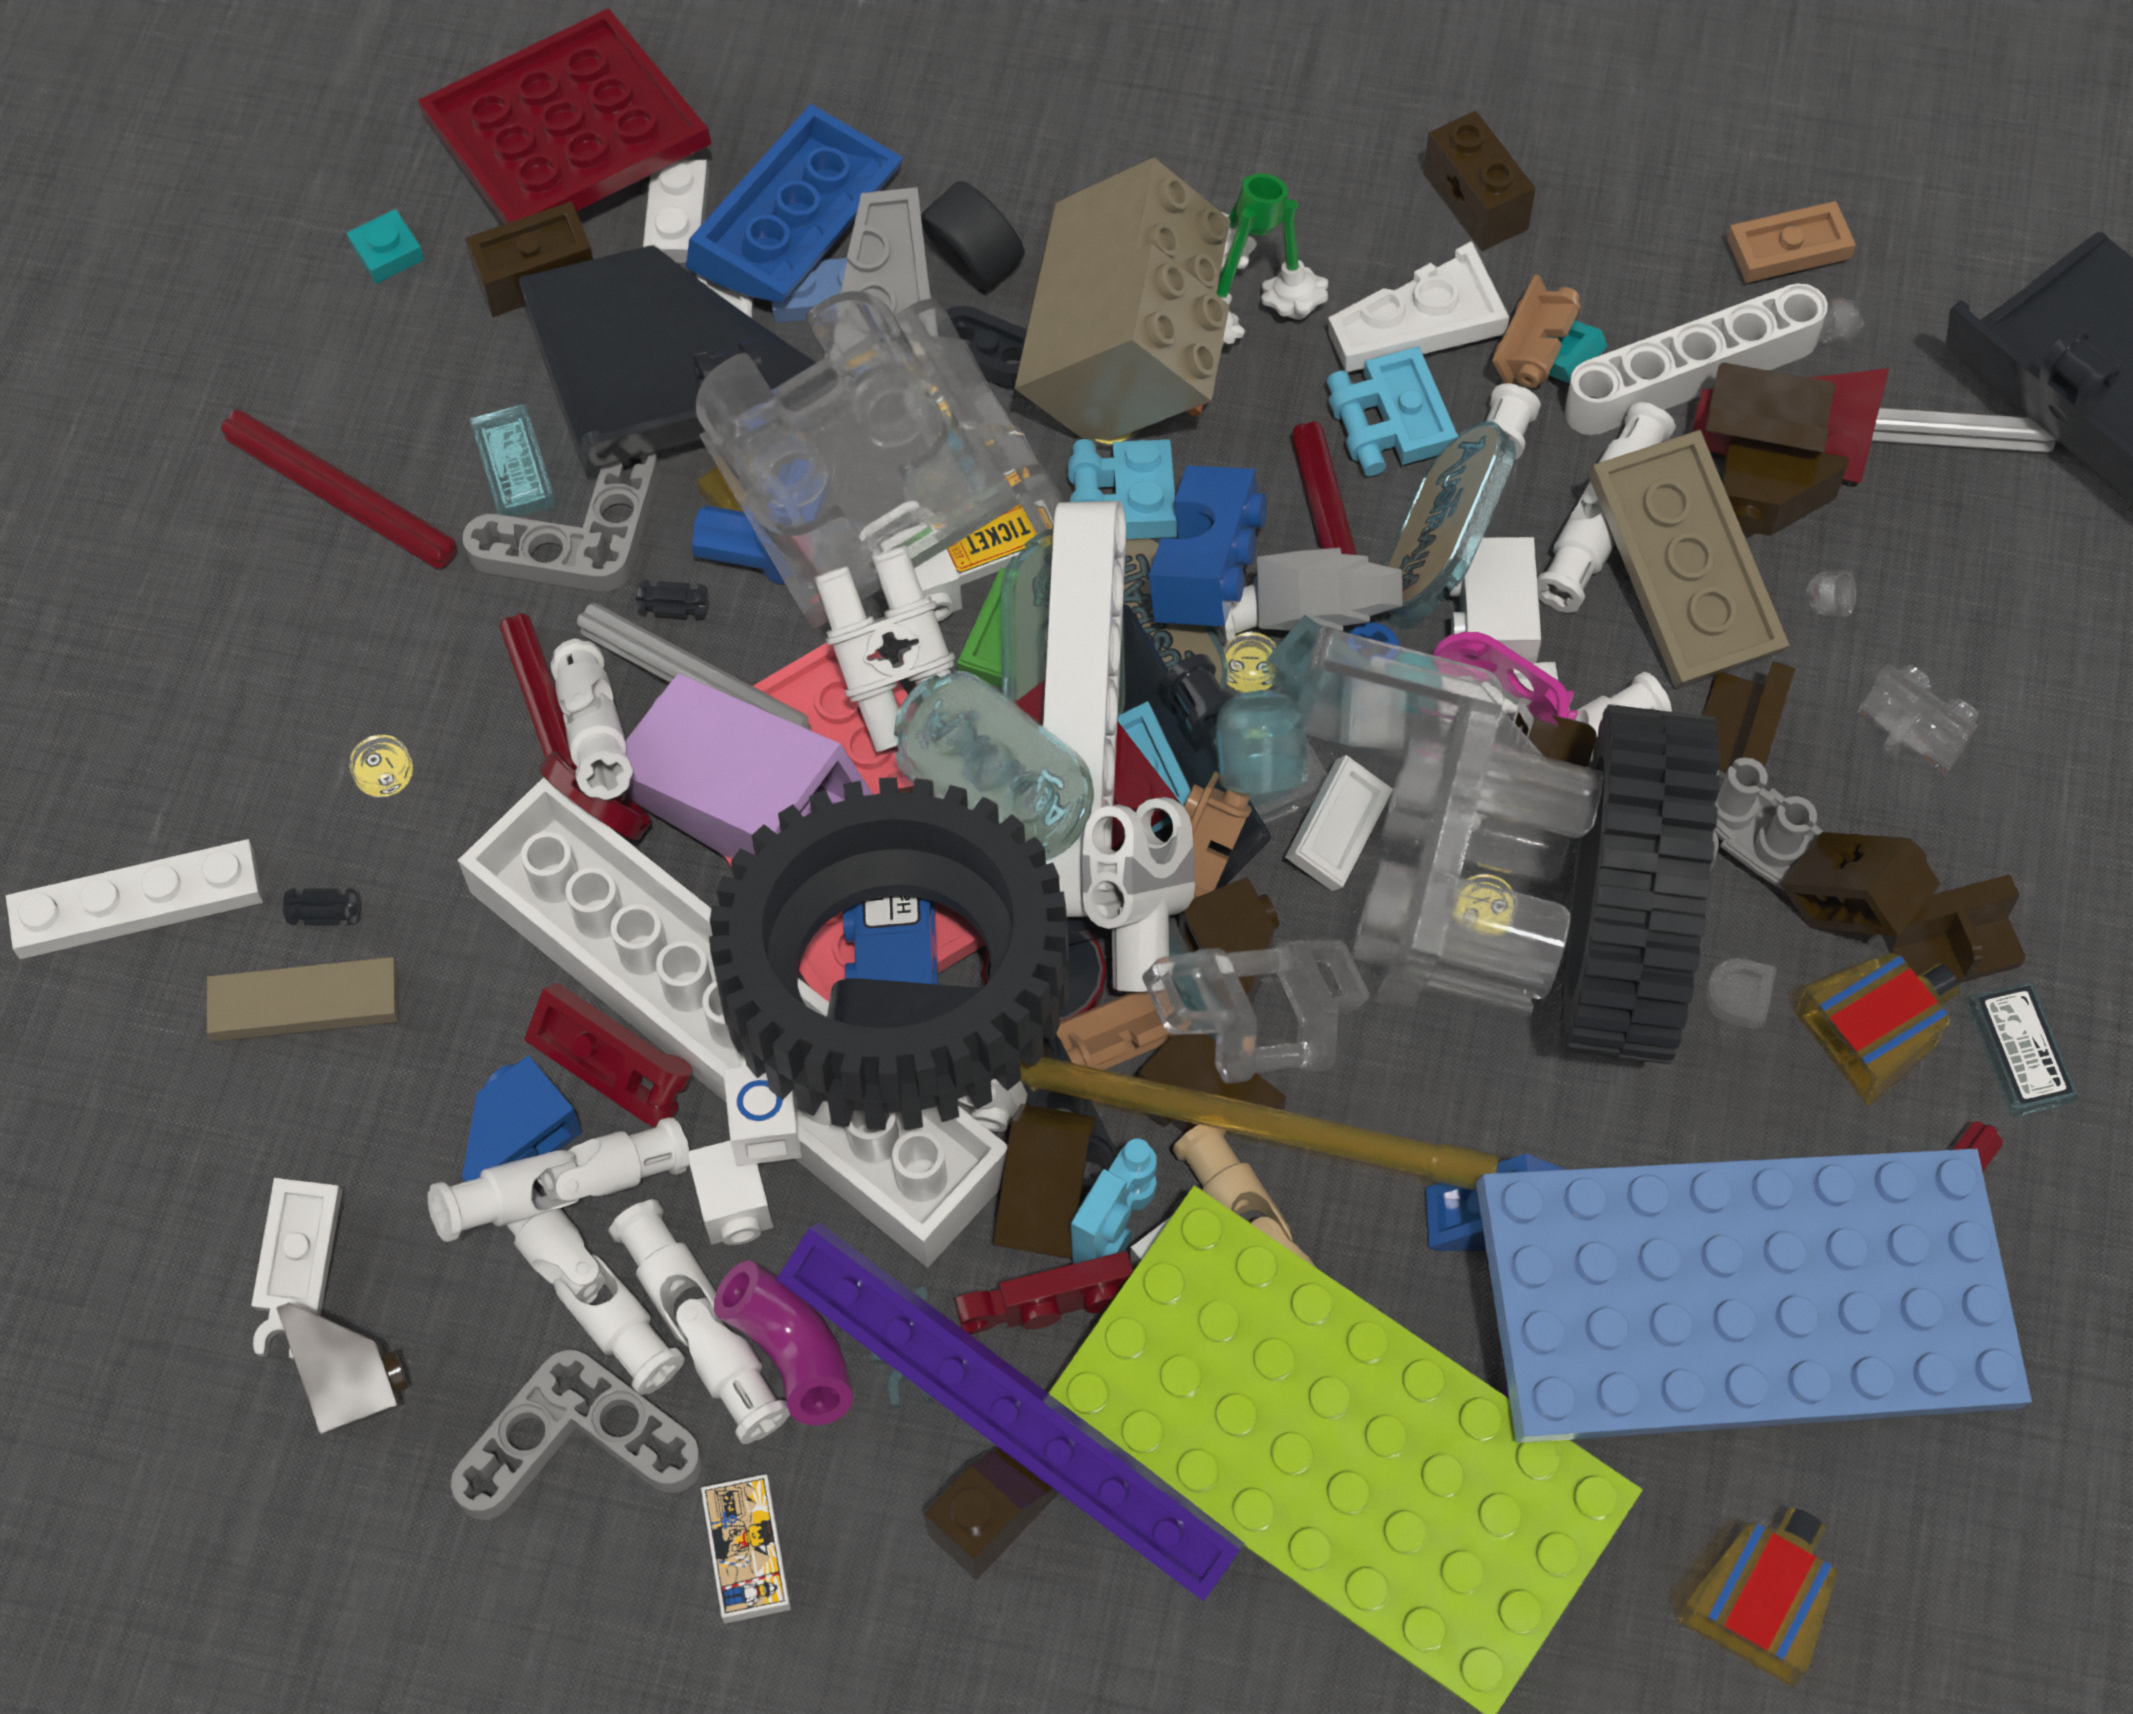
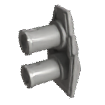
[1257,548,1403,632]
[1715,758,1823,891]

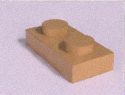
[1727,201,1856,283]

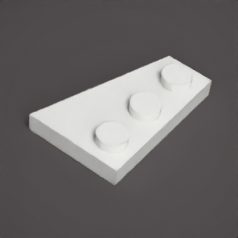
[1328,241,1509,372]

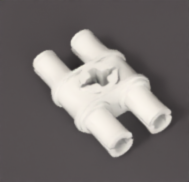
[814,545,967,752]

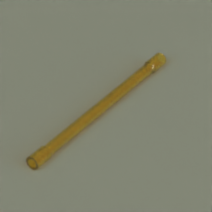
[1020,1056,1500,1191]

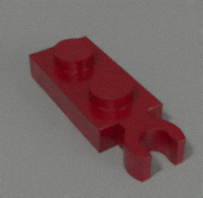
[956,1251,1133,1335]

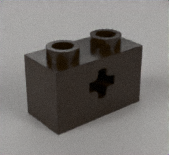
[1423,110,1536,252]
[1780,832,1941,937]

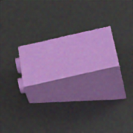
[624,673,873,860]

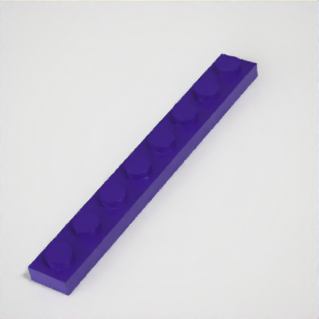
[776,1222,1245,1602]

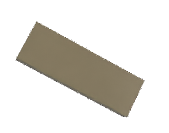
[207,957,399,1042]

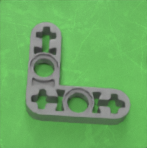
[462,451,660,592]
[451,1350,703,1520]

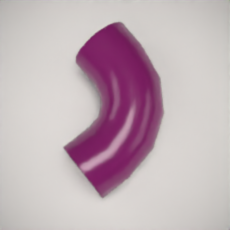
[714,1260,853,1425]

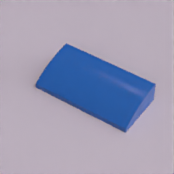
[686,104,903,302]

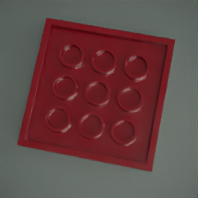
[417,8,712,224]

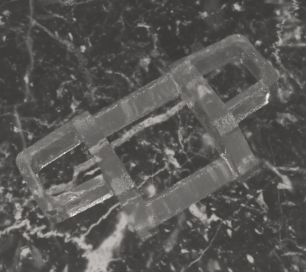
[1142,940,1369,1083]

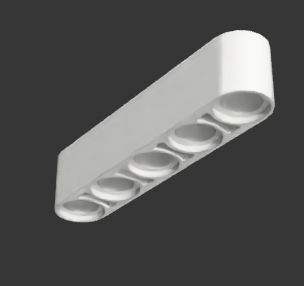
[1564,283,1828,435]

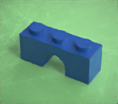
[1148,466,1267,626]

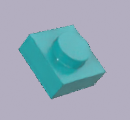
[346,209,425,284]
[1547,320,1608,383]

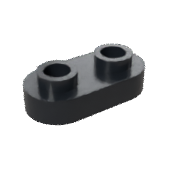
[934,306,1027,386]

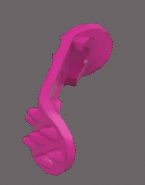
[1433,632,1579,720]

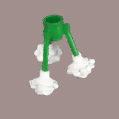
[1216,173,1328,346]

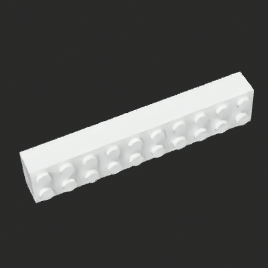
[458,777,1008,1268]

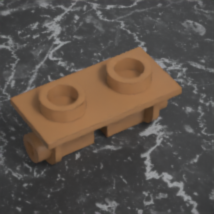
[1492,275,1581,388]
[1184,771,1252,898]
[1056,988,1188,1079]

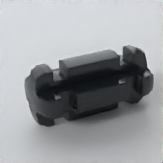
[635,580,709,619]
[282,888,360,925]

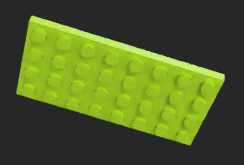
[1049,1185,1643,1714]

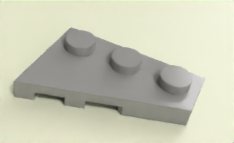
[823,187,937,369]

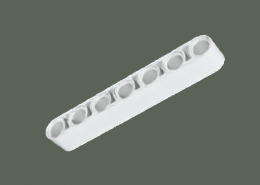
[1037,501,1126,917]

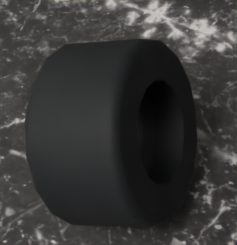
[921,181,1025,291]

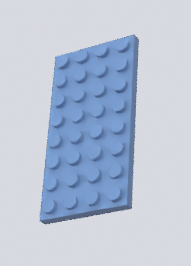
[1476,1149,2032,1443]

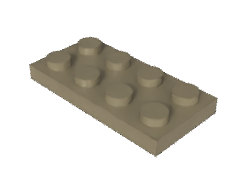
[1587,430,1790,689]

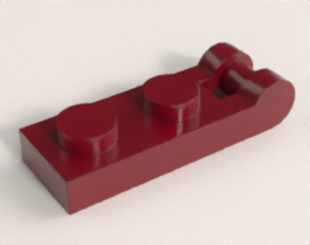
[524,982,692,1127]

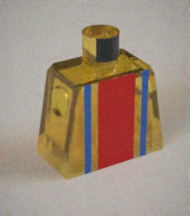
[1795,953,1960,1107]
[1677,1508,1837,1688]

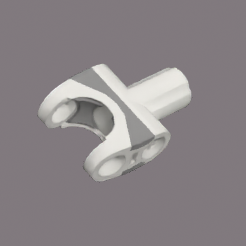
[1082,797,1195,992]

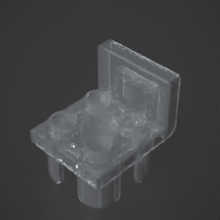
[696,291,1064,629]
[1292,628,1604,1018]

